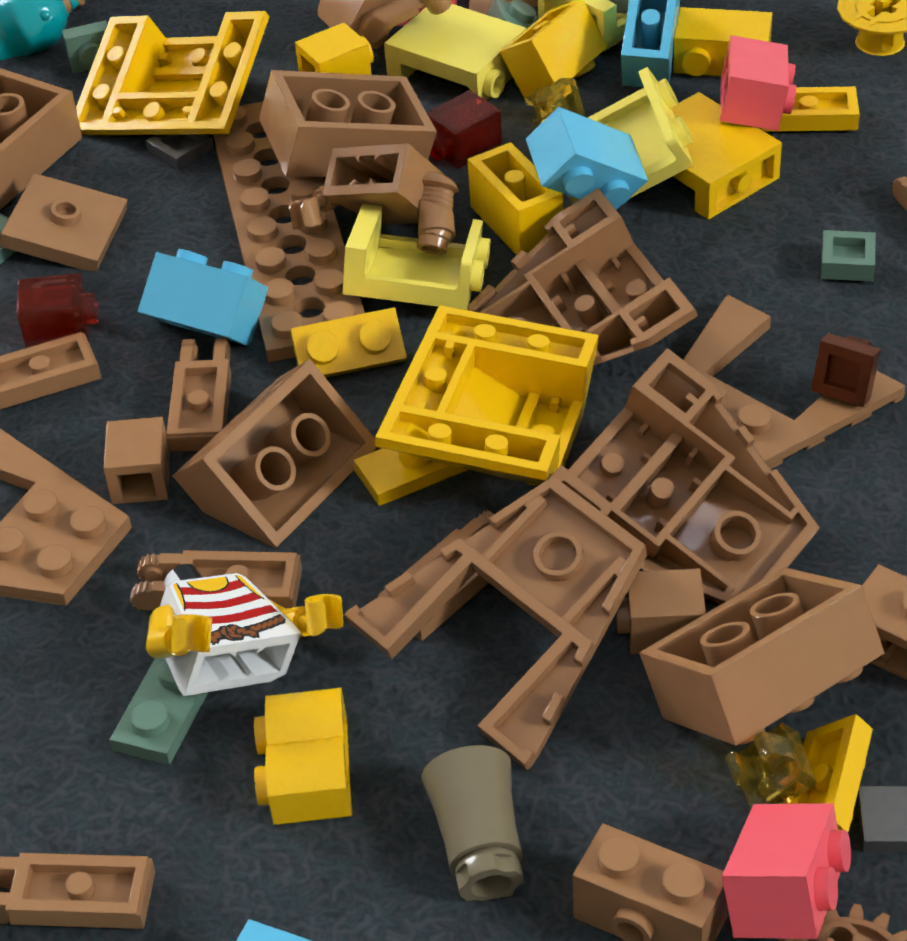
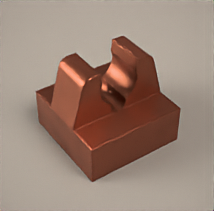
[811,333,881,407]

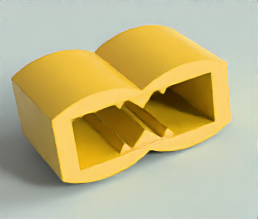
[254,687,352,825]

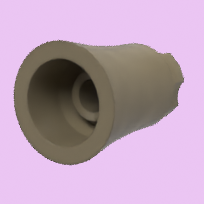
[421,745,524,901]

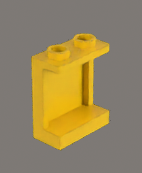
[672,92,782,220]

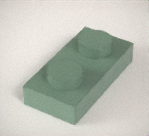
[109,659,208,765]

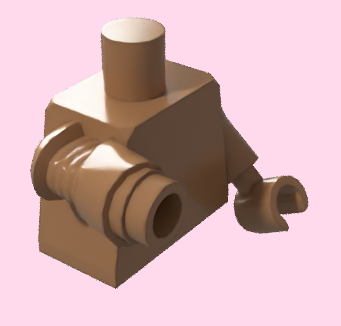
[317,0,452,49]
[289,143,459,255]

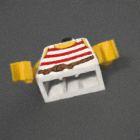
[145,564,343,696]

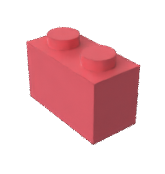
[720,35,796,131]
[722,803,851,939]

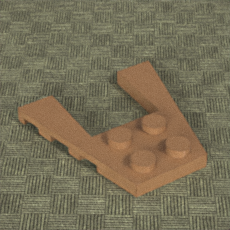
[683,295,906,469]
[0,429,132,606]
[344,476,647,770]

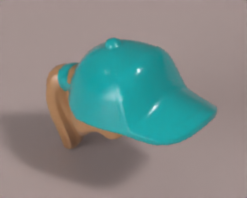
[0,0,85,61]

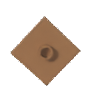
[0,173,128,271]

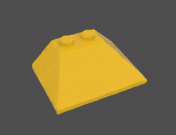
[76,11,269,135]
[375,305,599,485]

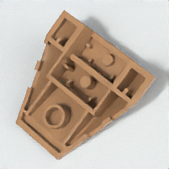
[467,188,698,366]
[550,348,820,605]

